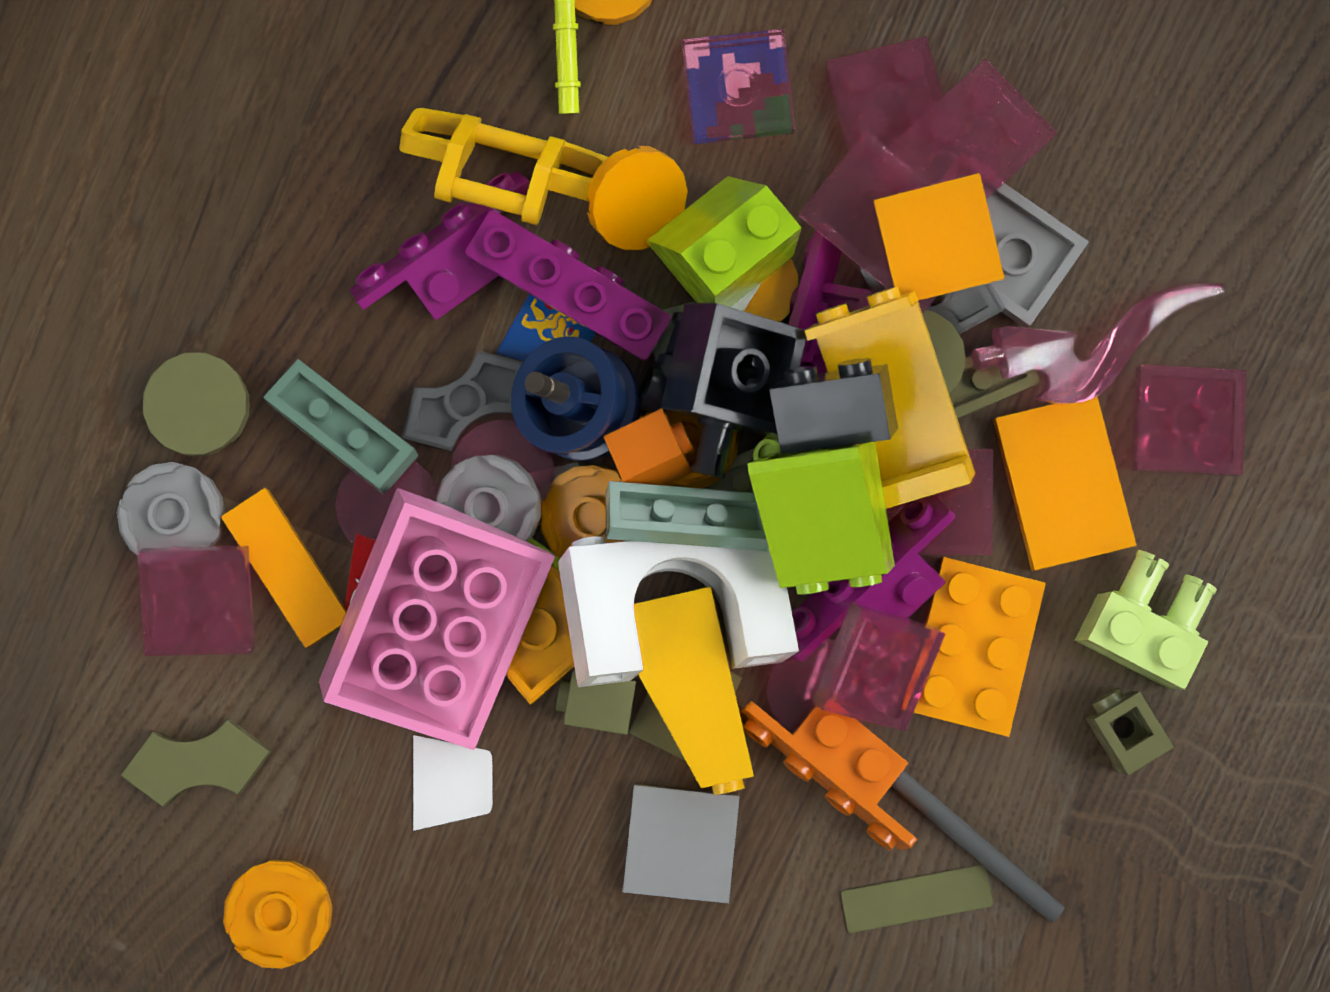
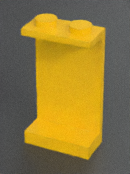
[805,286,975,509]

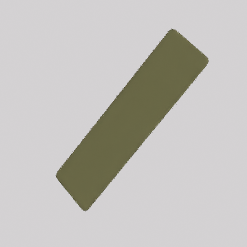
[841,865,993,933]

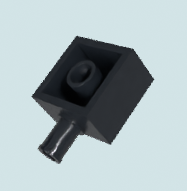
[661,303,806,479]

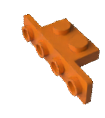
[739,694,917,851]

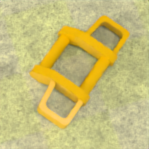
[399,108,609,225]

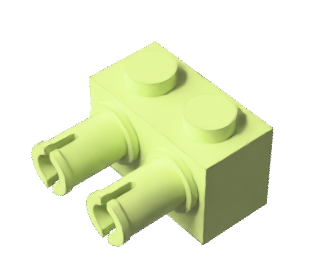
[1075,550,1217,690]

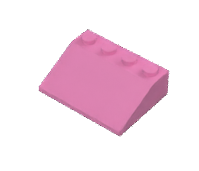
[319,488,555,750]

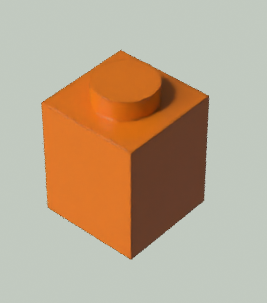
[603,408,694,486]

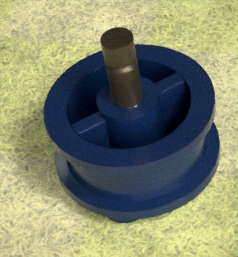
[511,336,639,461]

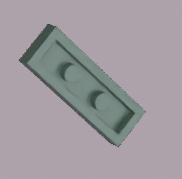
[263,359,418,495]
[605,481,768,551]

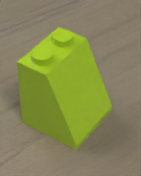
[647,176,802,307]
[747,442,895,594]

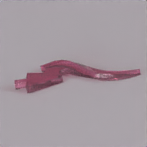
[972,283,1224,404]

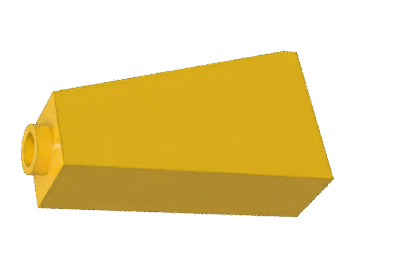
[634,587,754,795]

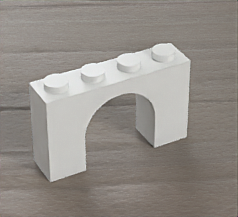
[558,537,799,687]

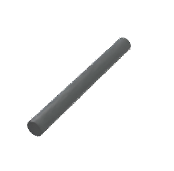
[891,770,1065,923]

